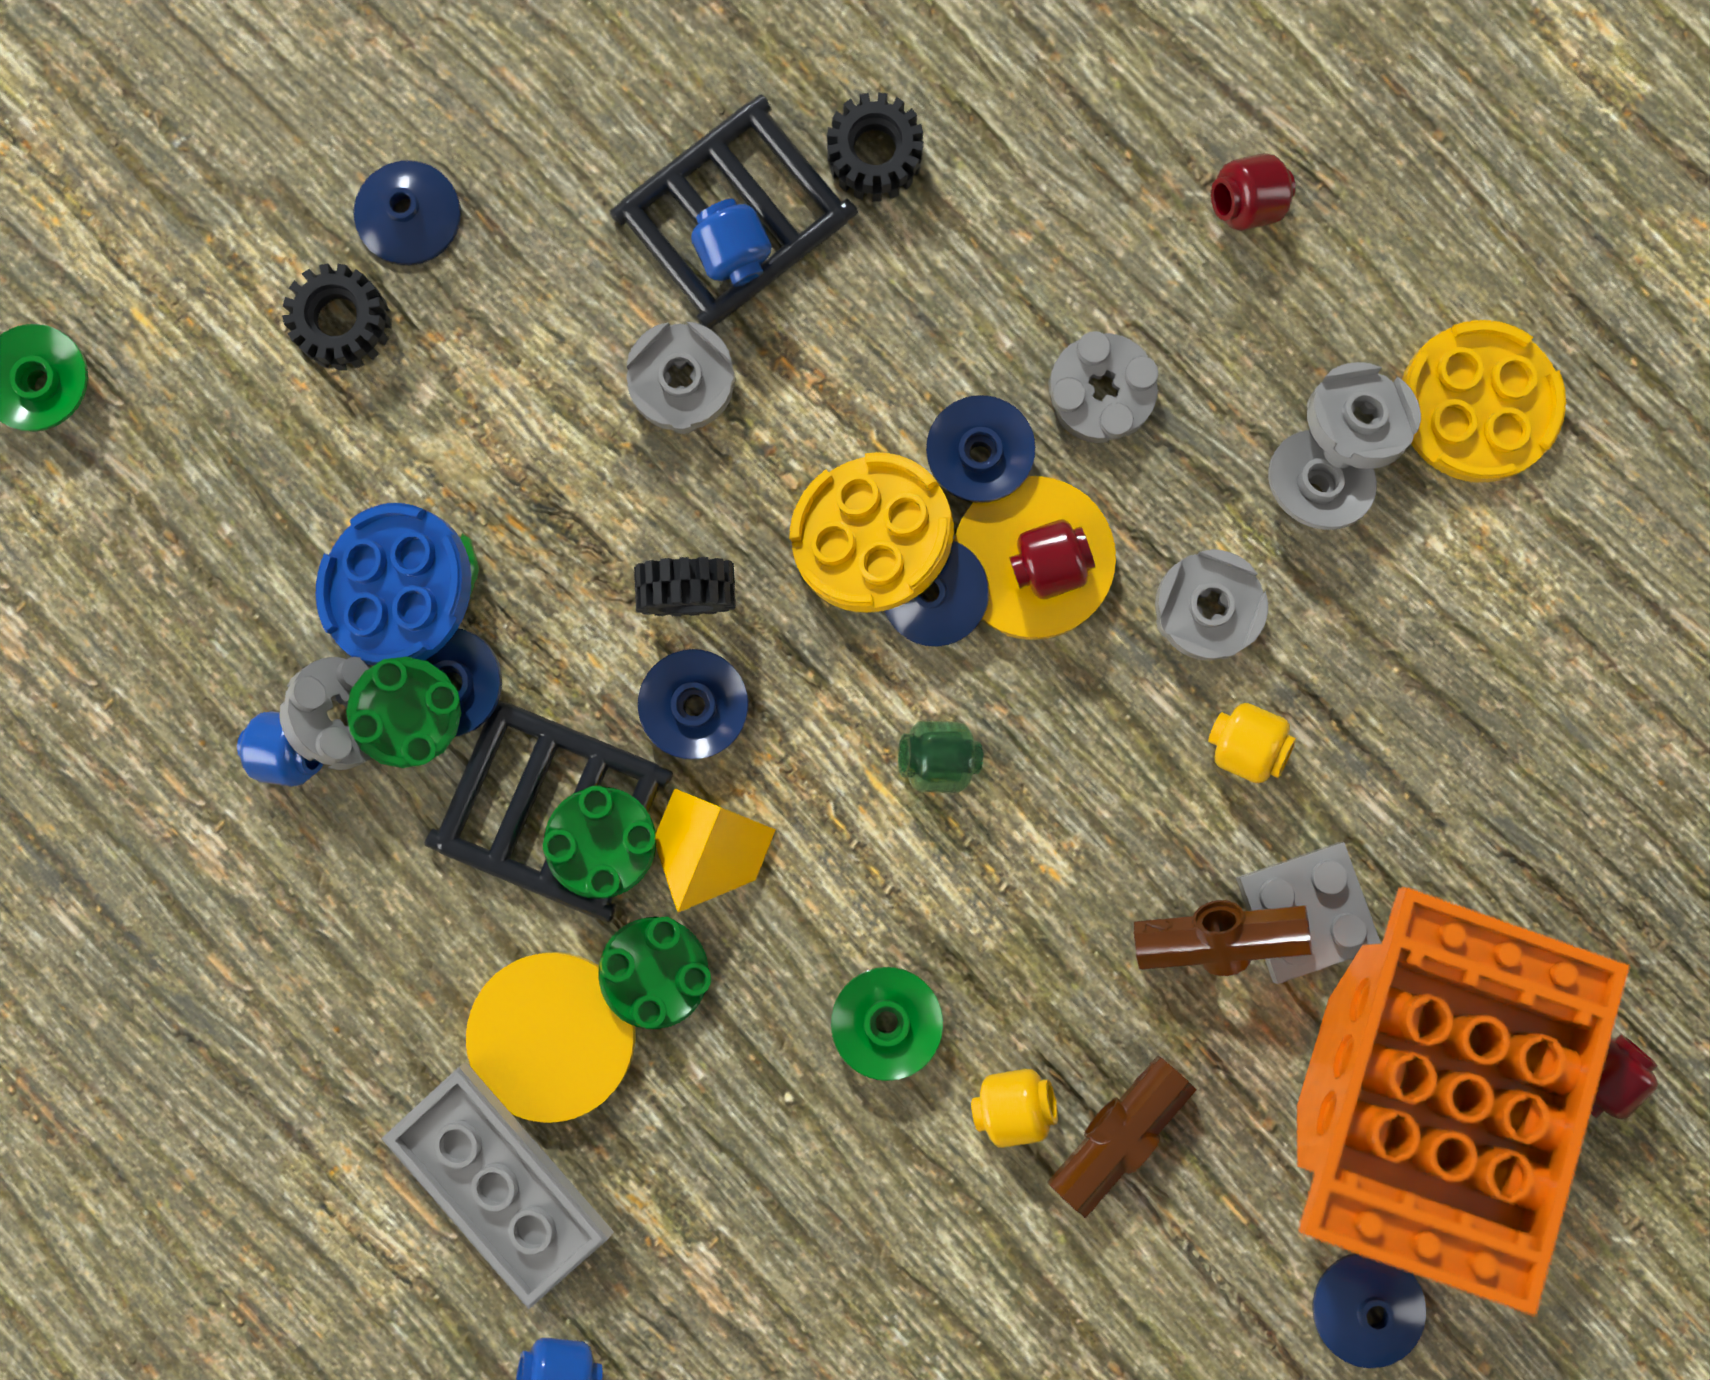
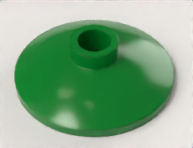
[0,324,88,432]
[831,967,943,1081]

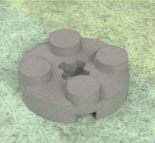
[626,322,736,434]
[1048,331,1158,443]
[1307,362,1421,469]
[1155,549,1268,661]
[279,657,371,770]

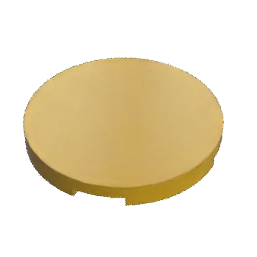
[1402,320,1566,483]
[789,452,954,613]
[954,476,1116,640]
[466,952,636,1123]

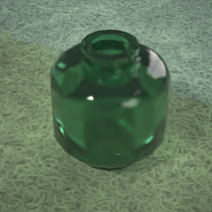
[898,720,983,793]

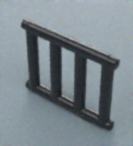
[609,94,858,329]
[424,700,673,923]

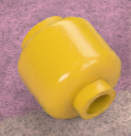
[1208,703,1297,784]
[971,1069,1058,1148]

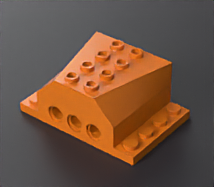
[1297,887,1630,1316]

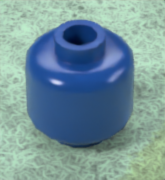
[691,198,772,287]
[237,711,323,787]
[516,1337,603,1380]

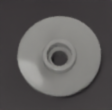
[1268,430,1377,530]

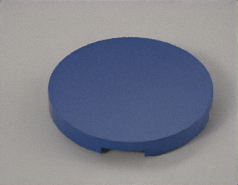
[316,503,471,666]

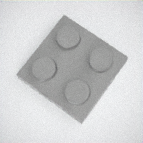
[1236,842,1381,984]

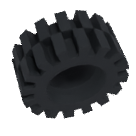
[827,92,924,202]
[282,263,391,370]
[634,557,736,616]

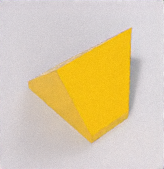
[656,788,776,913]

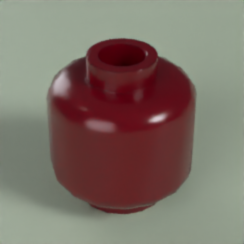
[1211,153,1296,231]
[1009,519,1096,600]
[1590,1033,1658,1119]

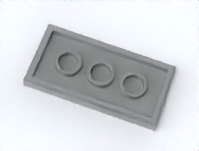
[381,1062,614,1309]

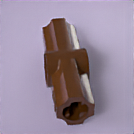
[1134,900,1312,976]
[1047,1055,1197,1218]

